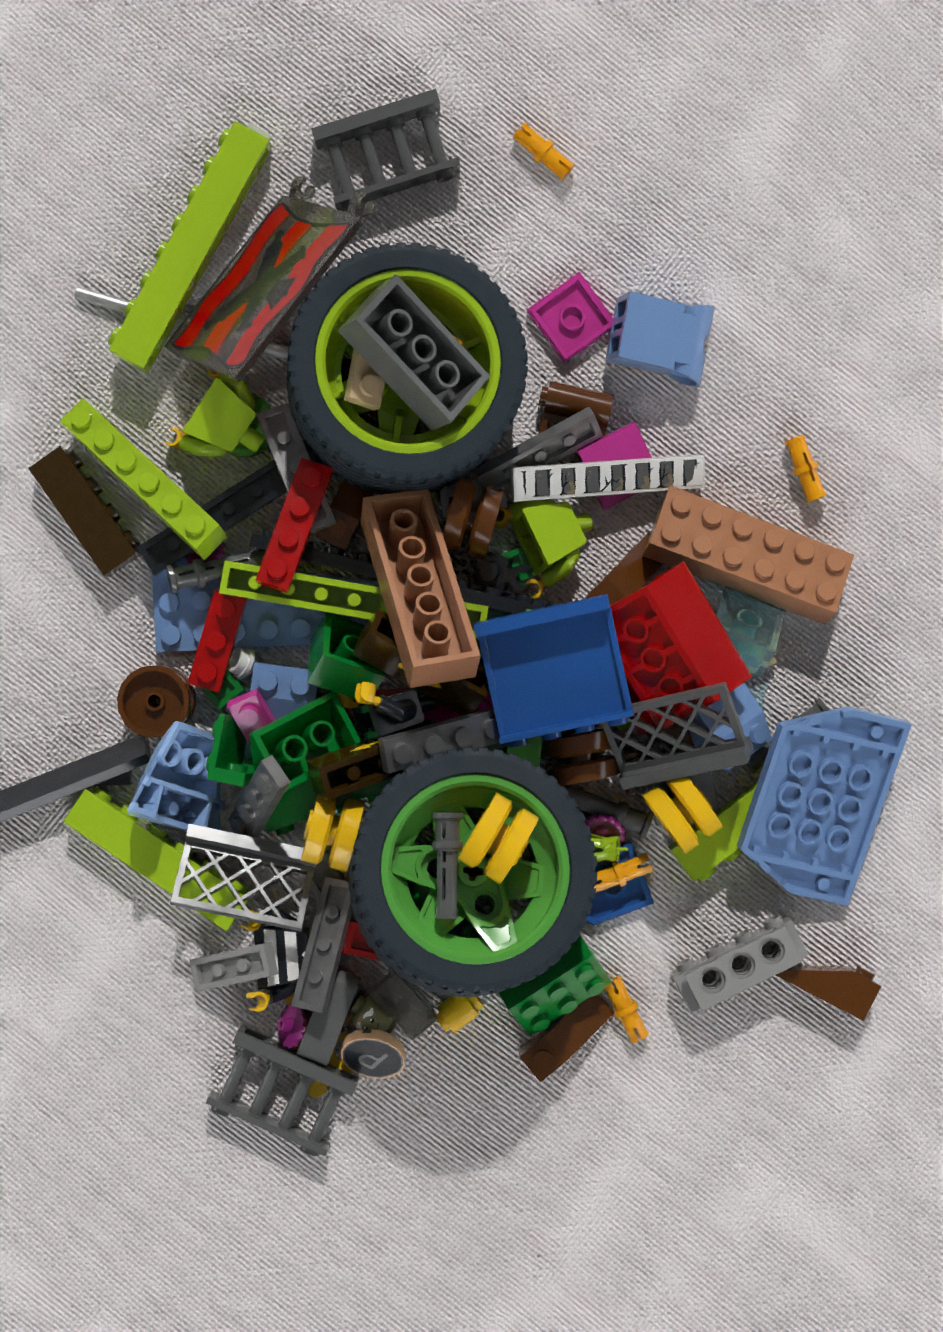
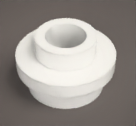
[228,647,257,679]

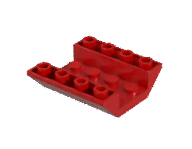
[610,561,752,736]

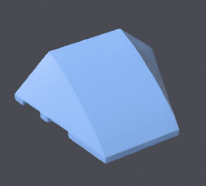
[127,721,225,832]

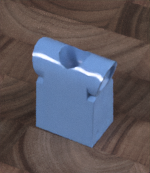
[605,291,715,387]

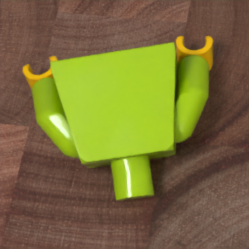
[165,360,265,457]
[494,499,593,600]

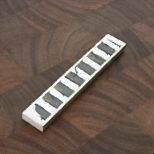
[511,454,705,502]

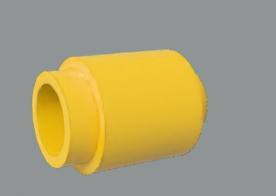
[435,995,485,1033]

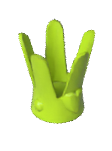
[590,834,628,862]

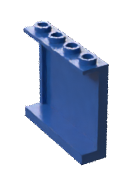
[473,594,634,748]

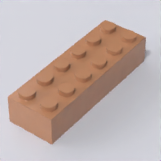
[642,486,854,625]
[360,489,481,688]

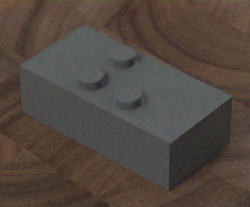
[338,274,490,431]

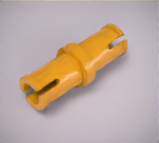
[512,122,575,181]
[784,434,827,503]
[594,853,654,893]
[605,975,649,1043]

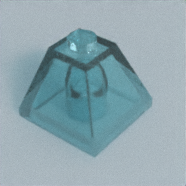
[716,586,786,678]

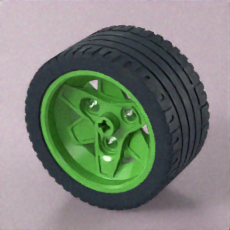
[348,747,597,997]

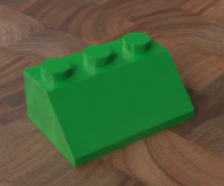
[249,691,361,792]

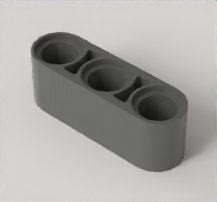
[297,969,361,1066]

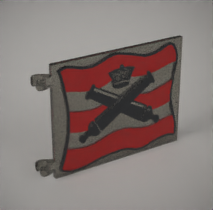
[164,176,375,382]

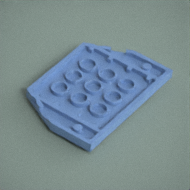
[737,706,912,906]

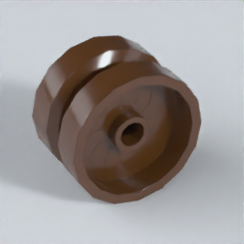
[442,477,504,560]
[117,665,197,738]
[542,728,620,786]

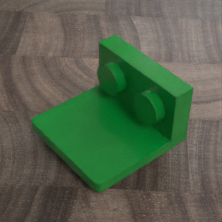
[206,714,255,787]

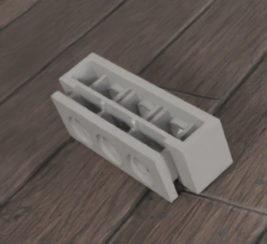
[670,914,809,1013]

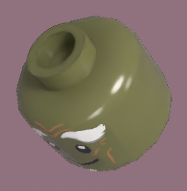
[349,991,400,1033]

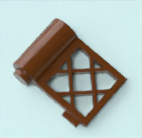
[538,381,614,464]

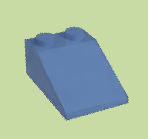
[245,662,320,760]
[685,683,772,771]

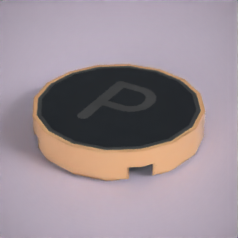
[341,1029,406,1079]

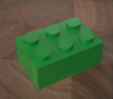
[498,934,612,1036]

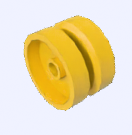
[642,776,723,854]
[458,792,539,884]
[301,795,364,872]

